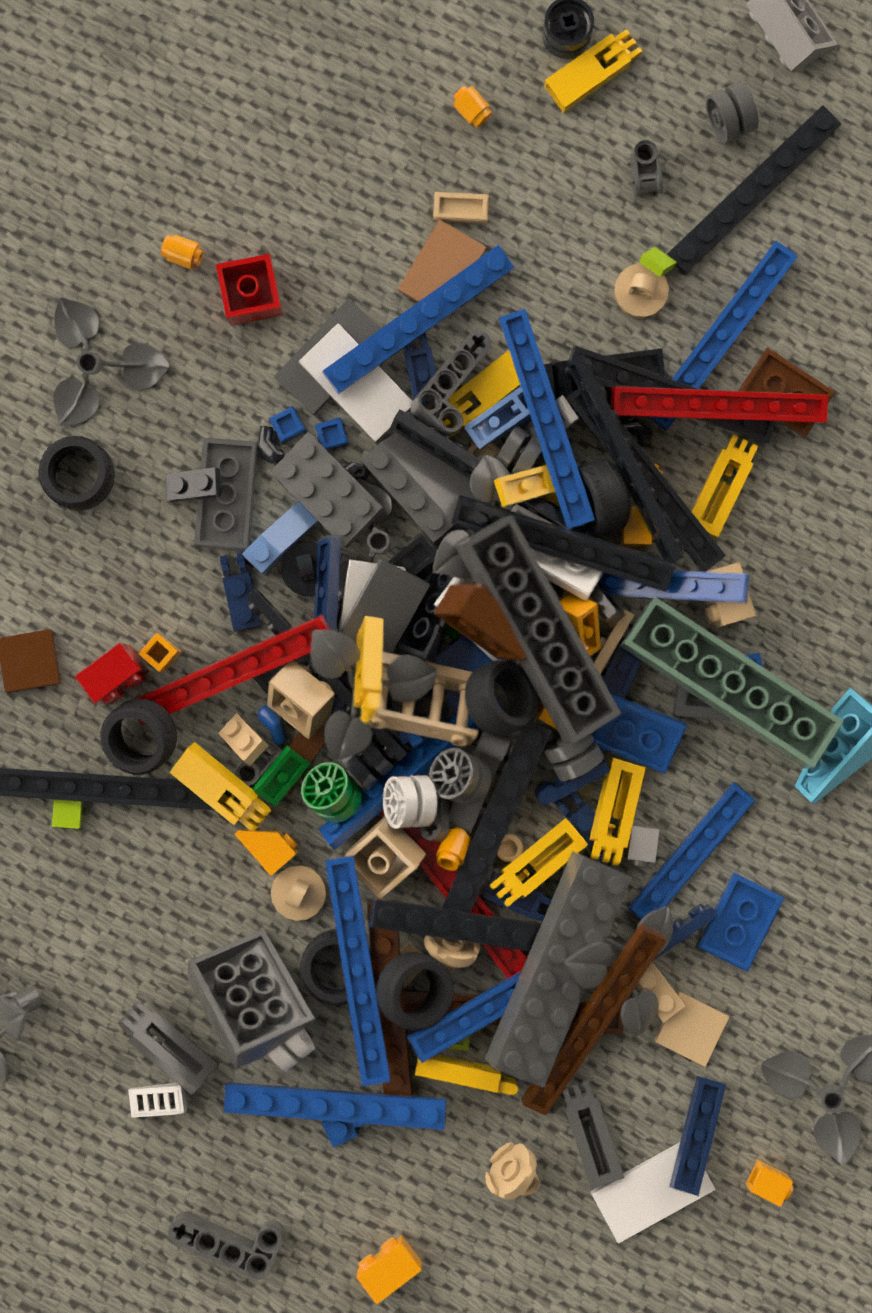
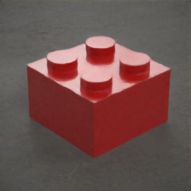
[215,253,283,326]
[74,643,150,705]

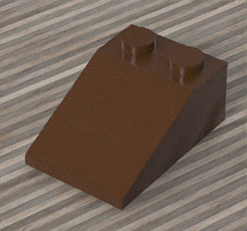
[433,583,526,661]

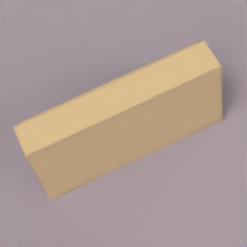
[433,192,489,224]

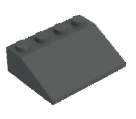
[361,432,477,547]
[188,929,315,1069]

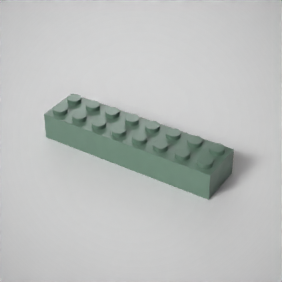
[620,597,843,769]

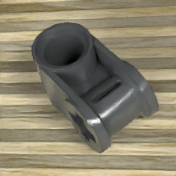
[630,139,663,197]
[235,734,283,786]

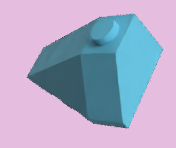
[795,688,872,804]

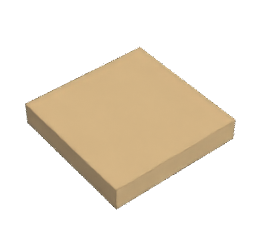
[654,991,729,1067]

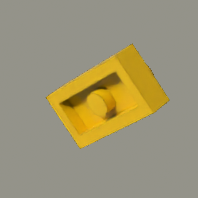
[494,465,555,507]

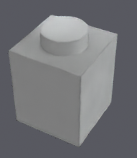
[624,825,660,867]

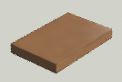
[398,220,486,303]

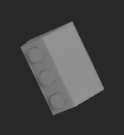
[746,0,838,71]

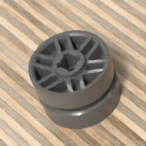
[705,82,759,143]
[496,426,542,475]
[543,733,604,781]
[429,748,491,806]

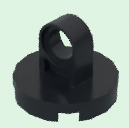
[281,542,318,596]

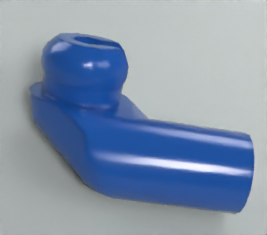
[258,705,287,744]

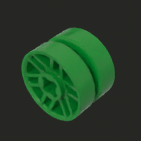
[301,762,362,823]

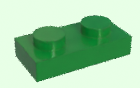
[252,745,310,807]

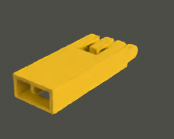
[544,30,643,113]
[443,350,521,439]
[691,434,758,539]
[354,616,383,724]
[169,742,271,831]
[589,758,646,866]
[490,818,588,907]
[415,1054,518,1095]

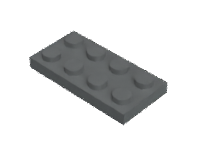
[270,432,385,548]

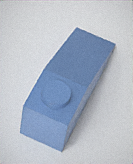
[464,387,532,450]
[242,501,318,576]

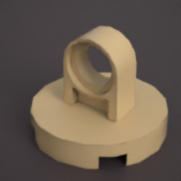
[614,263,669,319]
[271,865,326,921]
[424,936,480,975]
[485,1142,540,1200]

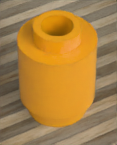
[453,86,493,128]
[161,235,204,270]
[436,827,471,871]

